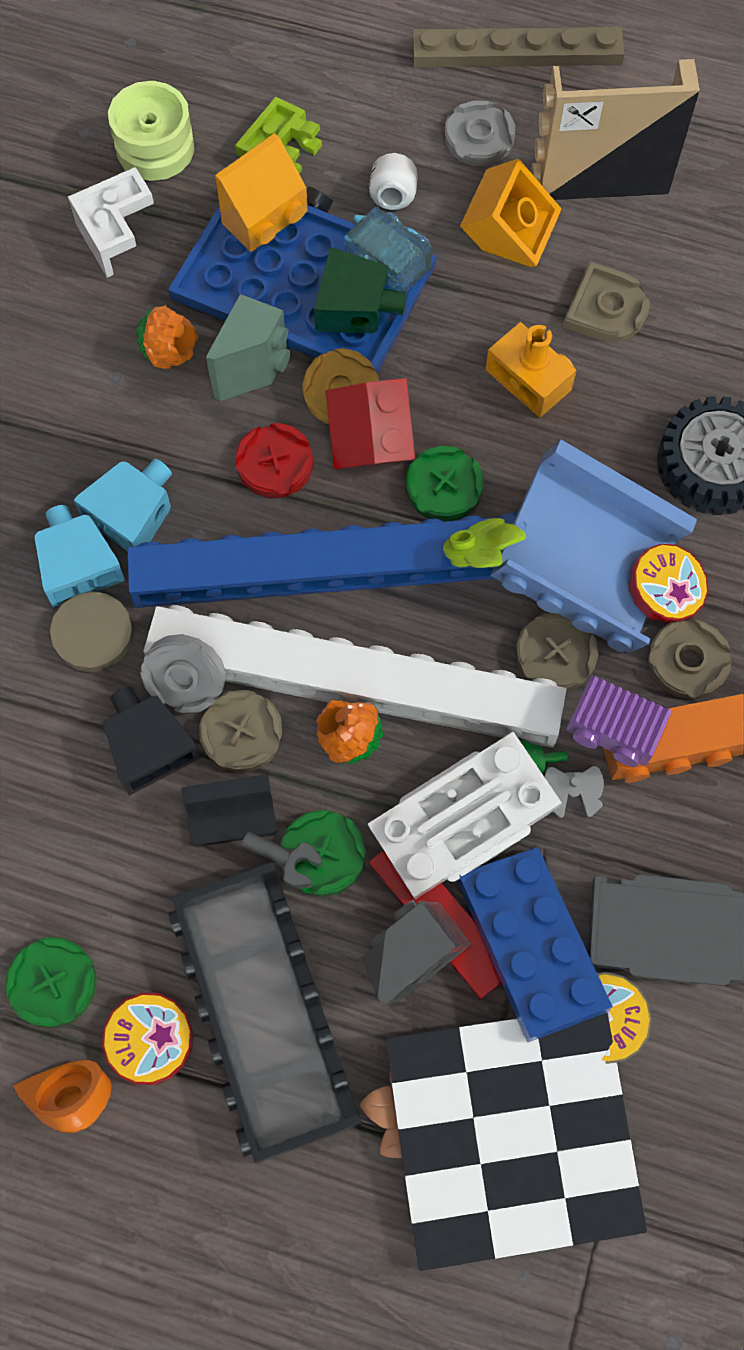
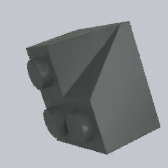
[361,900,472,1005]

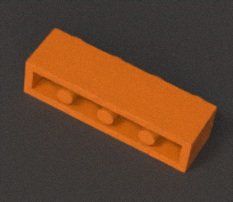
[603,694,744,783]

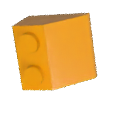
[215,133,308,252]
[460,158,562,267]

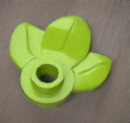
[443,518,526,568]

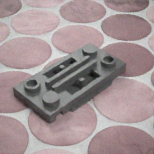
[588,875,744,986]

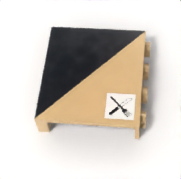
[531,59,700,200]

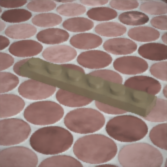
[413,27,625,67]

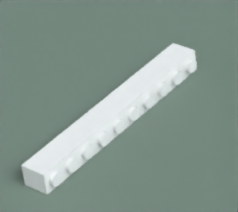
[144,605,567,748]

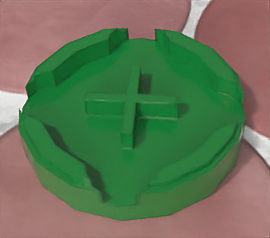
[405,446,484,522]
[280,809,366,897]
[5,937,97,1028]

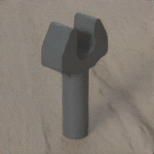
[241,831,322,889]

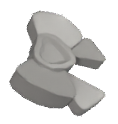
[544,766,604,819]

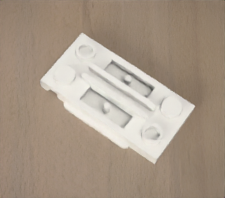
[368,732,562,899]

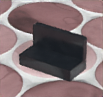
[182,774,277,847]

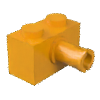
[485,322,577,418]

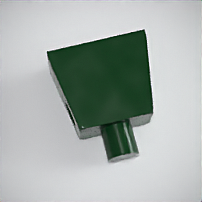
[314,247,408,333]

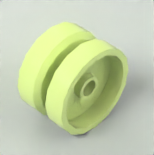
[108,81,195,181]

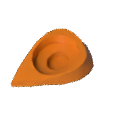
[13,1060,112,1133]

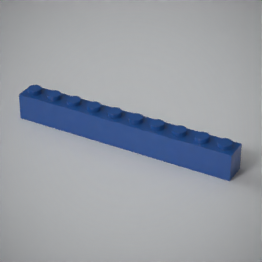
[127,512,517,608]

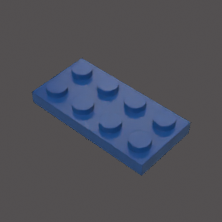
[457,847,613,1043]

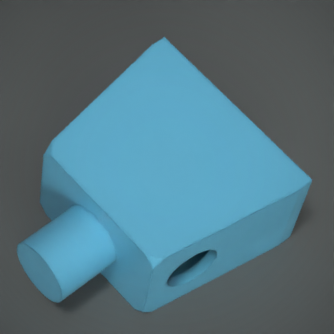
[74,459,172,551]
[34,505,126,608]

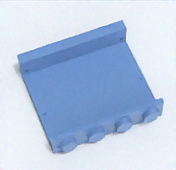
[490,439,697,653]

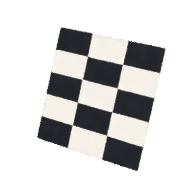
[386,1013,647,1271]

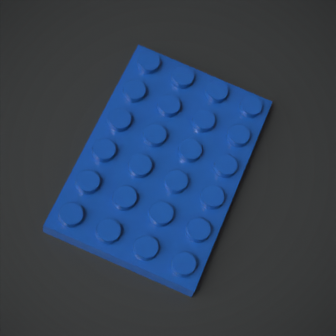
[168,205,437,374]

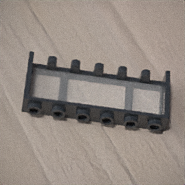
[168,862,362,1164]

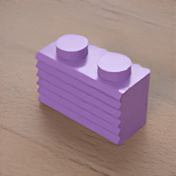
[566,675,672,767]

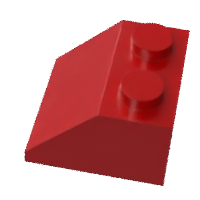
[325,378,415,470]

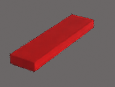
[369,850,501,1001]

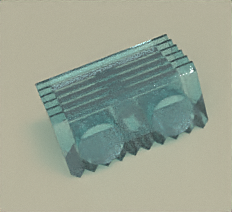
[345,206,433,292]

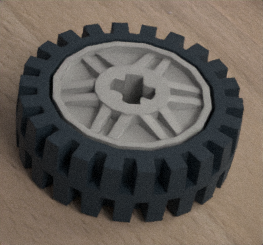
[657,396,744,515]

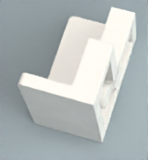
[68,167,154,278]

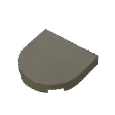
[563,261,650,342]

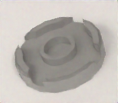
[444,100,515,166]
[140,634,226,713]

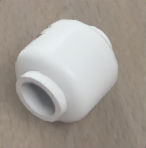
[369,153,418,210]

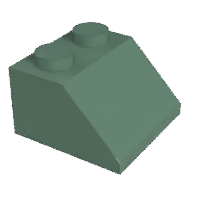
[206,294,290,401]

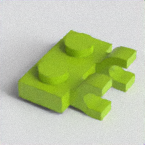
[235,97,322,174]

